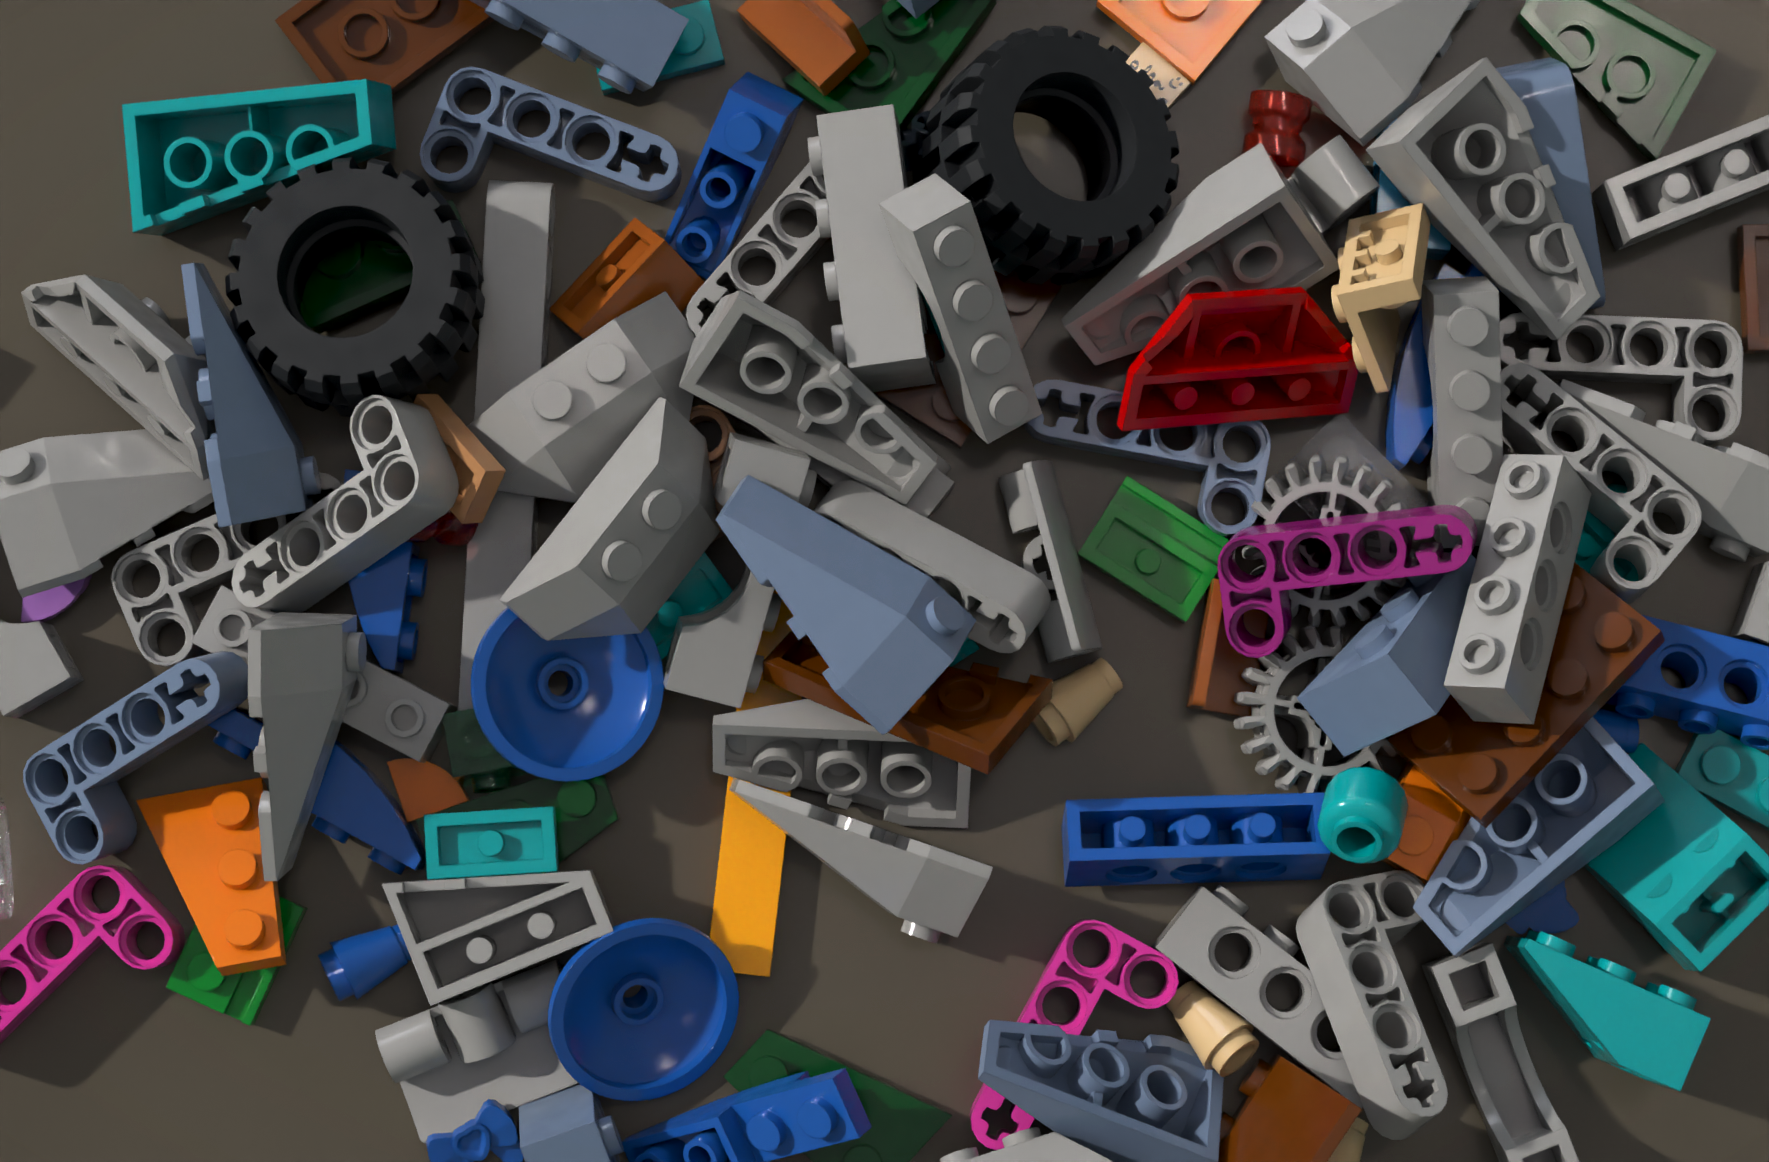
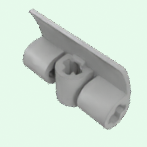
[998,460,1103,663]
[375,959,578,1143]

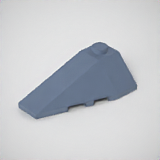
[181,263,321,528]
[715,475,976,735]
[1412,717,1665,958]
[978,1020,1224,1162]

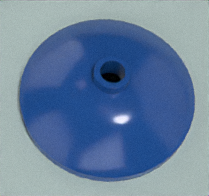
[471,607,664,781]
[548,918,739,1101]

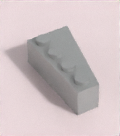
[807,104,936,392]

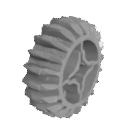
[1242,455,1416,628]
[1233,626,1397,793]

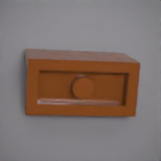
[737,0,871,97]
[549,218,704,340]
[1186,578,1269,717]

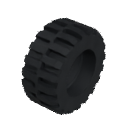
[923,25,1179,286]
[225,157,485,417]

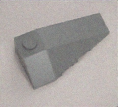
[1264,0,1480,146]
[1366,57,1601,340]
[1061,143,1339,366]
[679,290,938,506]
[1556,379,1769,562]
[0,427,216,598]
[248,612,367,881]
[712,699,971,828]
[729,778,993,944]

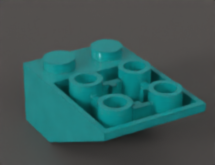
[1584,742,1769,972]
[1504,930,1711,1091]

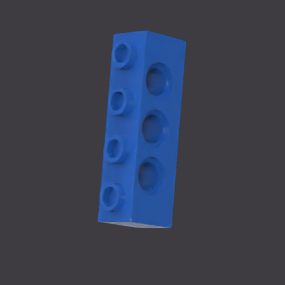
[1606,615,1769,750]
[1061,792,1330,887]

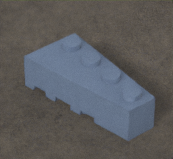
[469,0,689,94]

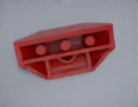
[1117,287,1358,431]

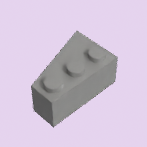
[382,869,615,1006]

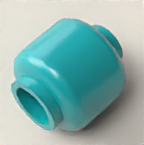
[1317,767,1408,864]

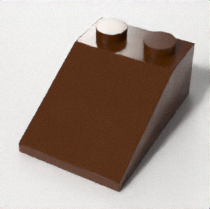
[1218,1053,1362,1162]

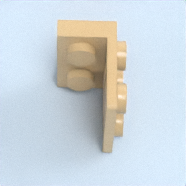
[1331,203,1431,394]

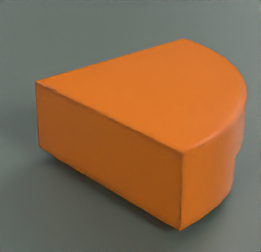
[387,758,470,823]

